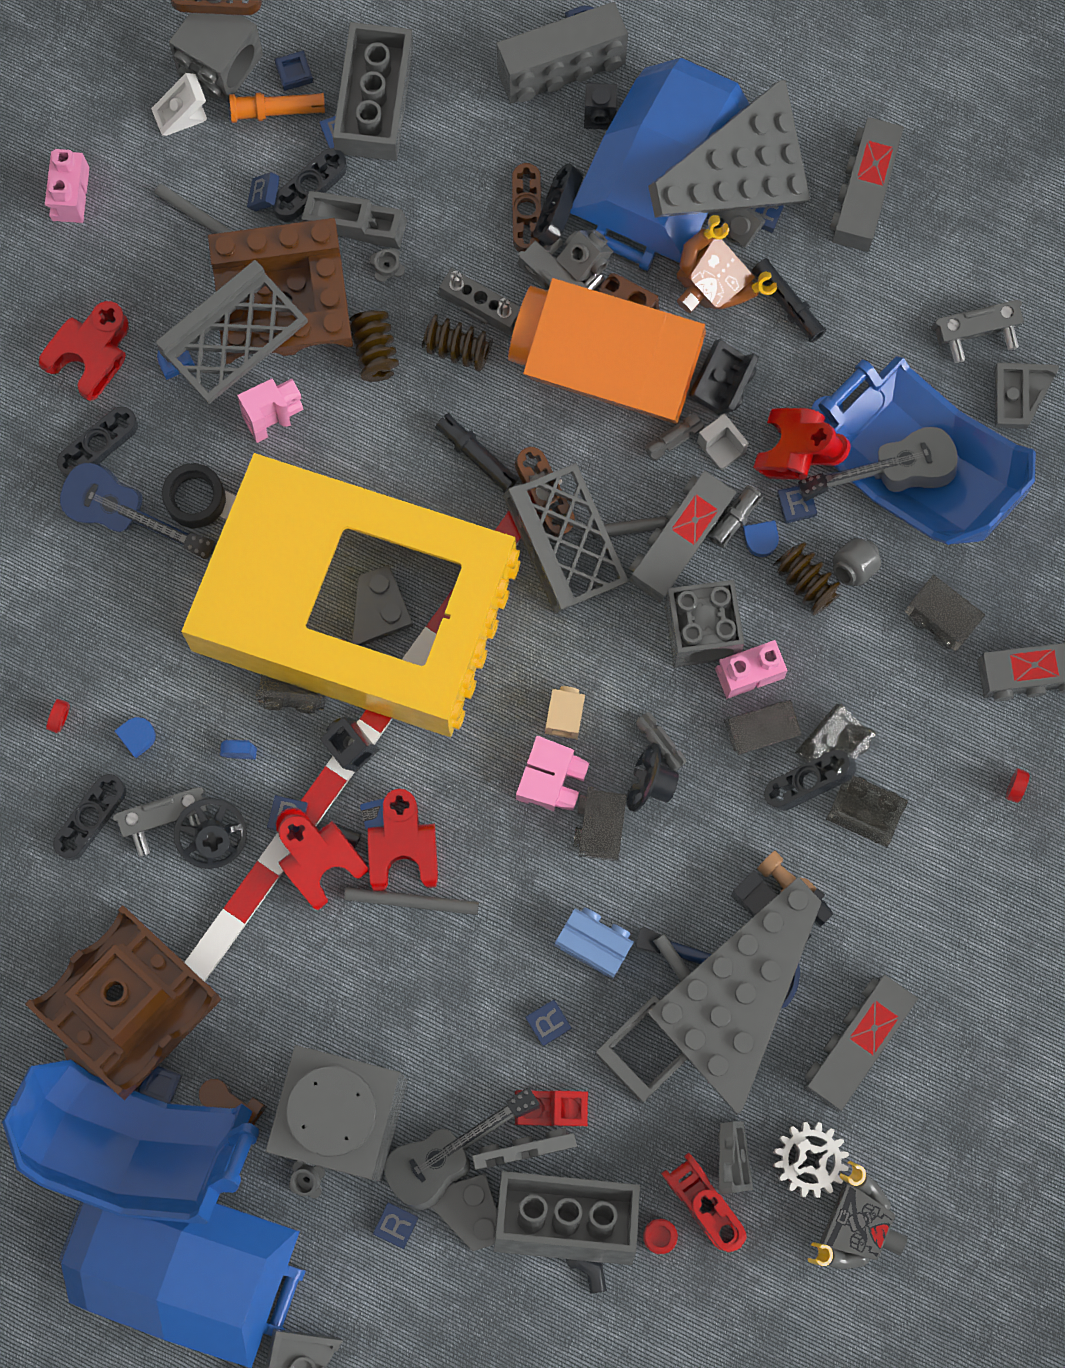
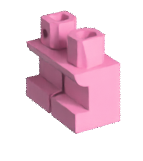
[45,149,89,223]
[237,379,303,443]
[715,640,787,699]
[516,736,589,811]

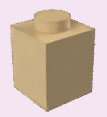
[545,686,585,740]

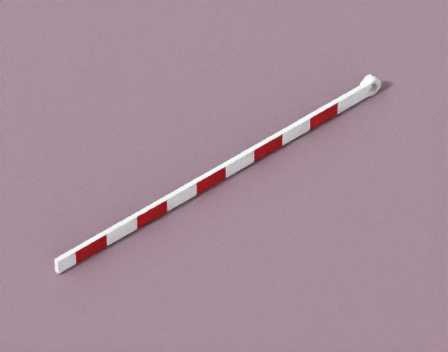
[184,472,562,982]

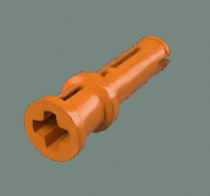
[229,92,325,123]

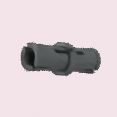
[708,485,763,548]

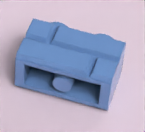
[554,907,634,980]

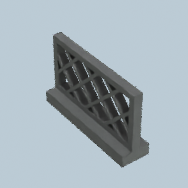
[155,260,308,404]
[503,463,629,614]

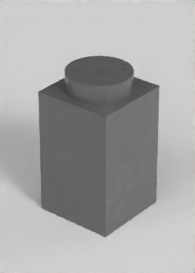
[265,1045,408,1181]

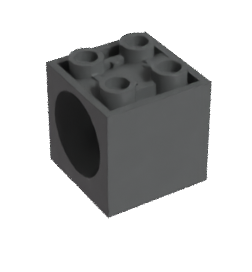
[169,0,263,103]
[664,580,744,668]

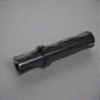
[752,258,827,343]
[435,413,519,493]

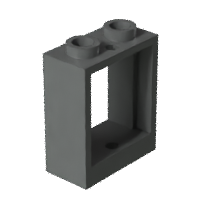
[595,995,687,1103]

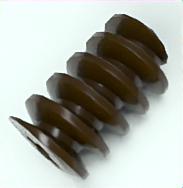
[350,310,399,382]
[422,314,493,372]
[773,542,841,616]

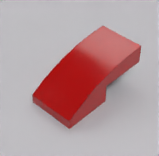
[515,1090,588,1126]

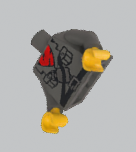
[808,1161,908,1270]

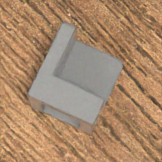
[697,414,749,470]

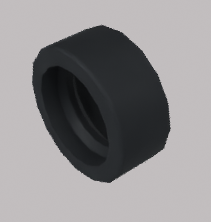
[162,463,226,528]

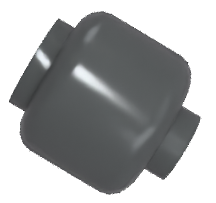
[832,538,881,586]

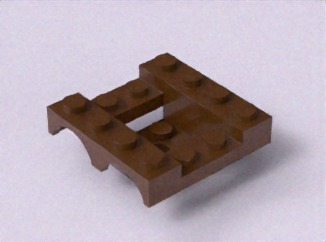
[208,218,353,364]
[25,905,222,1101]

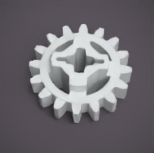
[773,1122,849,1198]

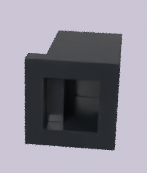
[584,83,617,130]
[320,717,380,772]

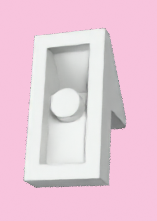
[151,73,207,136]

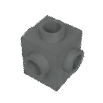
[556,230,614,281]

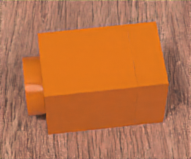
[508,278,706,424]

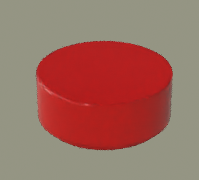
[46,698,70,733]
[1005,768,1030,803]
[643,1219,678,1254]

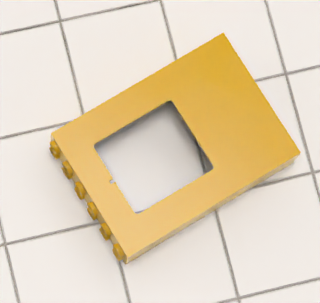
[181,453,520,738]

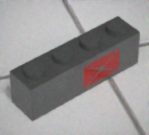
[829,117,904,252]
[628,470,737,603]
[977,643,1065,702]
[804,975,919,1112]

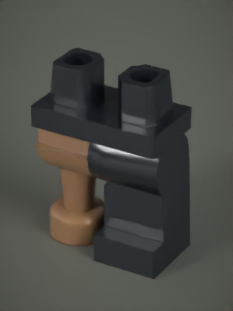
[731,851,833,941]

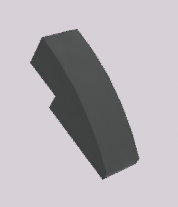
[302,191,407,249]

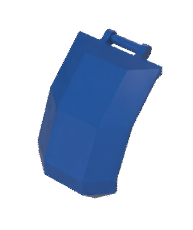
[570,58,749,272]
[818,356,1036,545]
[2,1060,260,1224]
[59,1201,306,1368]

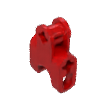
[39,301,129,401]
[753,408,851,480]
[368,789,438,891]
[275,808,369,910]
[661,1152,747,1252]

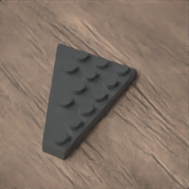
[648,80,810,218]
[647,877,822,1115]

